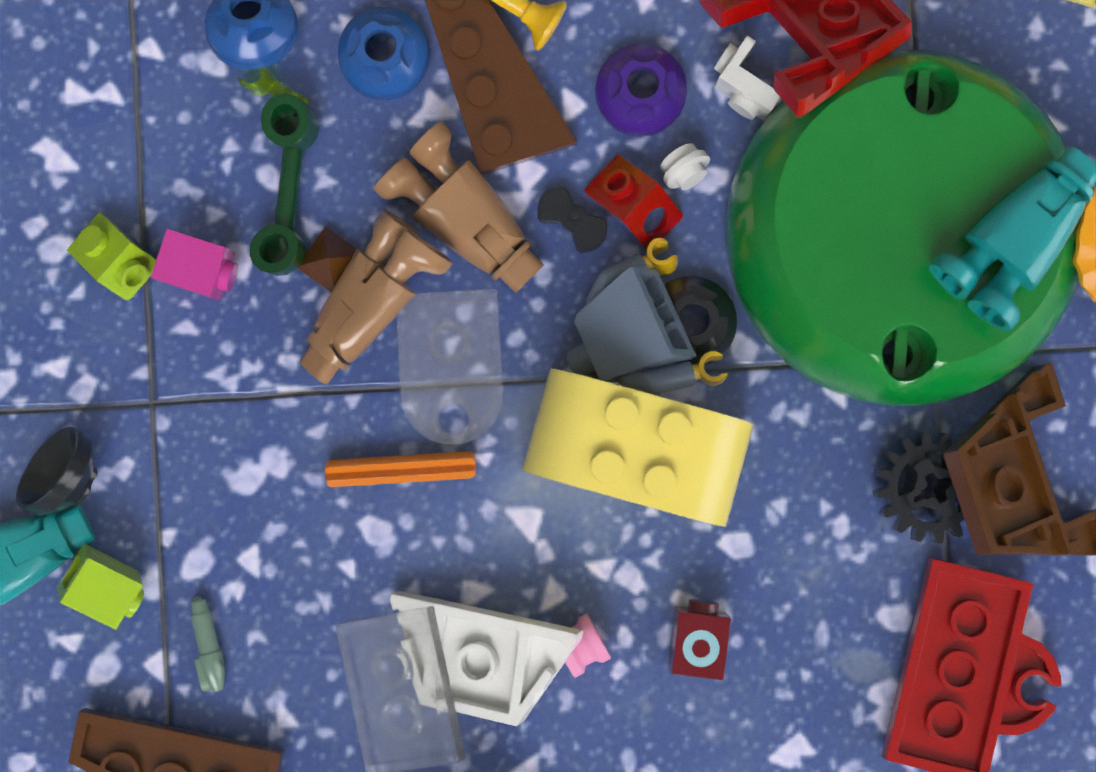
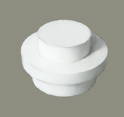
[660,143,710,190]

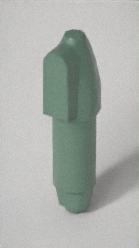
[190,596,225,692]

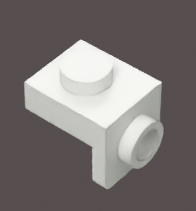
[714,35,780,121]

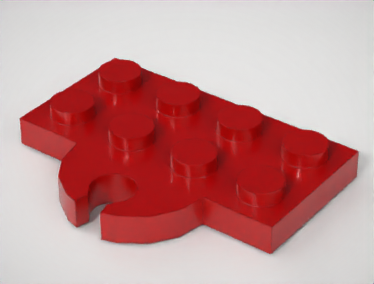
[881,557,1062,772]

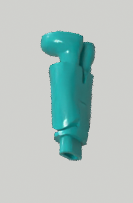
[929,147,1096,331]
[0,505,96,606]

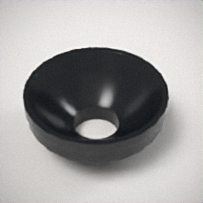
[664,276,737,366]
[16,427,98,516]

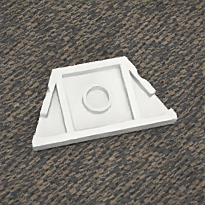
[390,591,583,726]

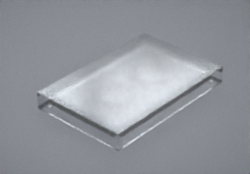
[335,605,466,772]

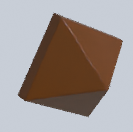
[298,226,356,292]

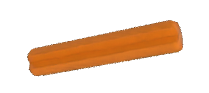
[325,451,476,487]

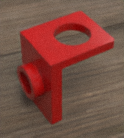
[584,155,683,250]

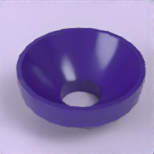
[595,43,687,137]

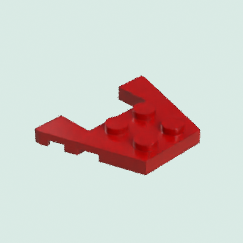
[700,0,912,118]

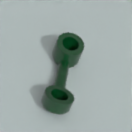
[250,93,319,276]

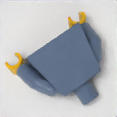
[566,238,728,394]

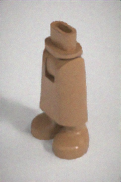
[373,121,544,293]
[299,208,453,385]

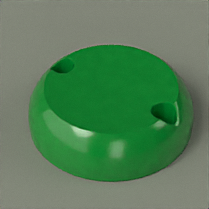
[725,49,1081,406]

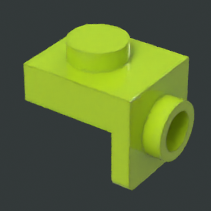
[67,212,156,301]

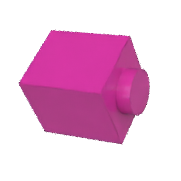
[151,229,238,301]

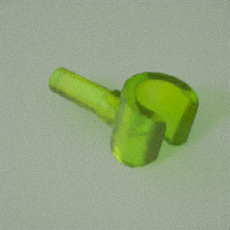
[238,67,311,105]

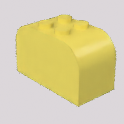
[522,368,754,527]

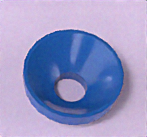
[204,0,299,70]
[338,7,430,101]

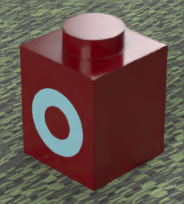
[668,599,731,681]

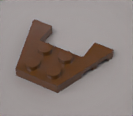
[943,363,1096,556]

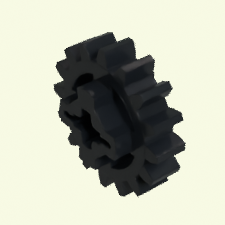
[873,432,965,544]

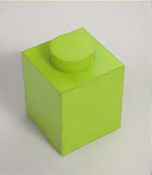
[57,543,144,630]

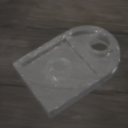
[397,289,504,445]

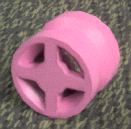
[565,613,611,678]

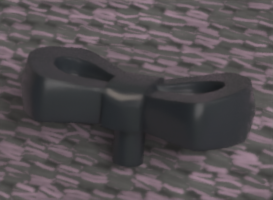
[537,187,607,253]

